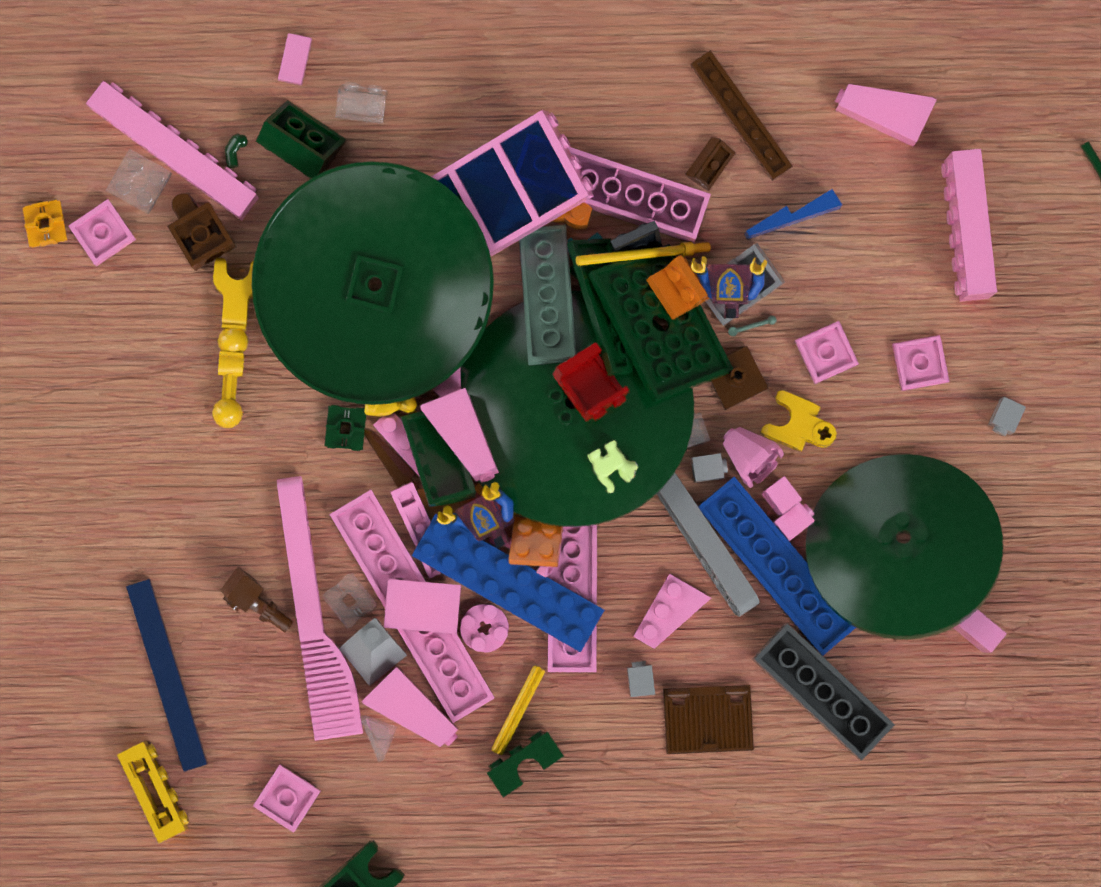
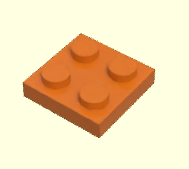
[509,517,563,567]

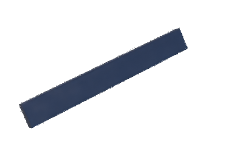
[126,579,208,772]

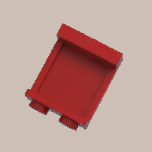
[553,342,629,422]

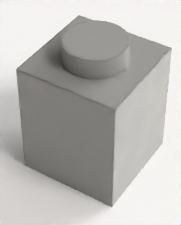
[988,397,1026,436]
[691,453,728,483]
[627,661,655,697]

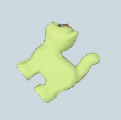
[587,440,638,493]

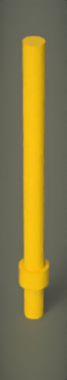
[576,242,711,266]

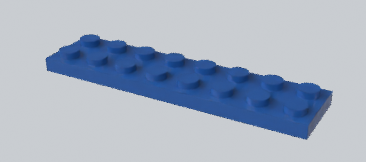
[698,477,856,656]
[412,514,604,652]

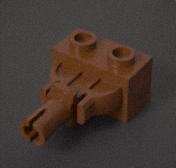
[220,567,293,633]

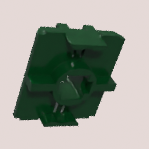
[324,405,366,451]

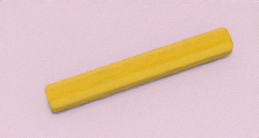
[492,665,545,755]

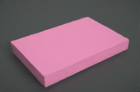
[384,579,461,634]

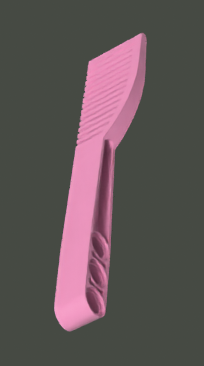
[277,476,363,741]

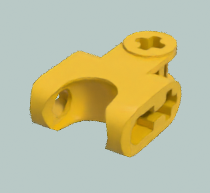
[760,391,837,452]

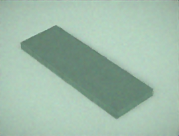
[519,225,577,365]

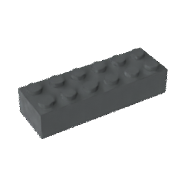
[752,623,895,760]

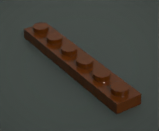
[690,50,793,181]

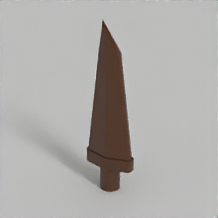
[364,430,419,490]

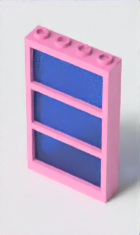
[431,110,594,256]

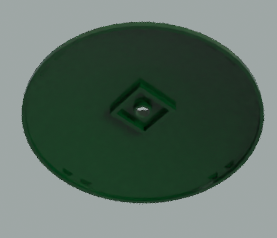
[252,161,494,405]
[461,291,694,527]

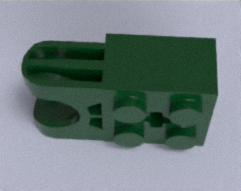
[319,840,405,887]

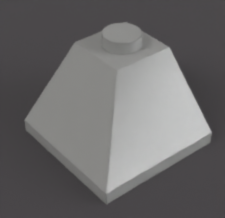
[339,618,407,686]

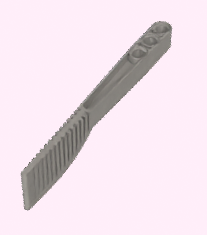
[657,473,760,617]

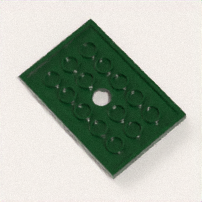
[588,244,733,403]

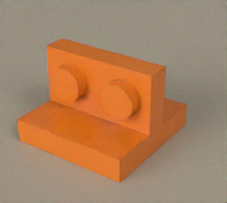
[646,255,710,320]

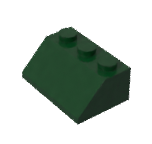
[256,100,346,178]

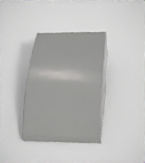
[706,243,785,326]

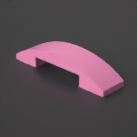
[390,482,441,579]

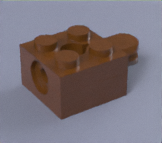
[167,193,237,271]

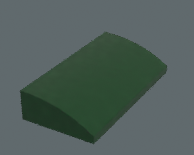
[401,411,476,507]

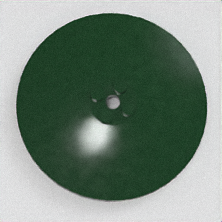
[806,454,1003,639]

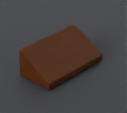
[685,137,736,191]

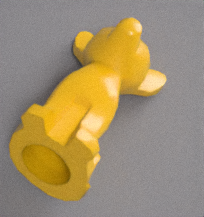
[364,397,417,416]

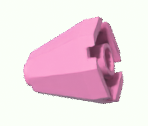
[723,427,784,488]

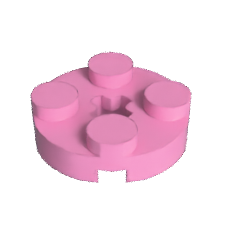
[460,604,509,652]

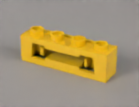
[117,741,189,843]

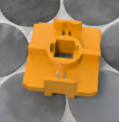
[23,200,67,248]

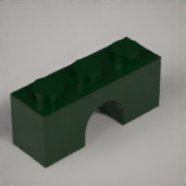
[487,730,564,798]

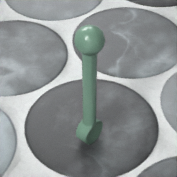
[728,315,777,337]

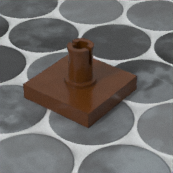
[710,346,769,410]

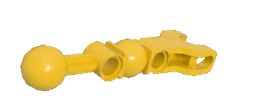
[212,257,254,428]

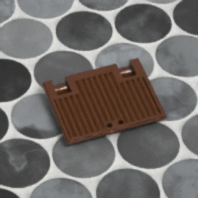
[663,685,754,754]

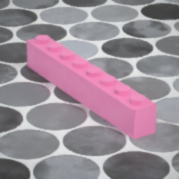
[86,81,259,221]

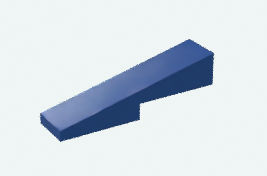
[744,189,842,240]

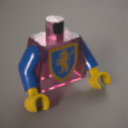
[691,256,767,318]
[437,482,514,548]

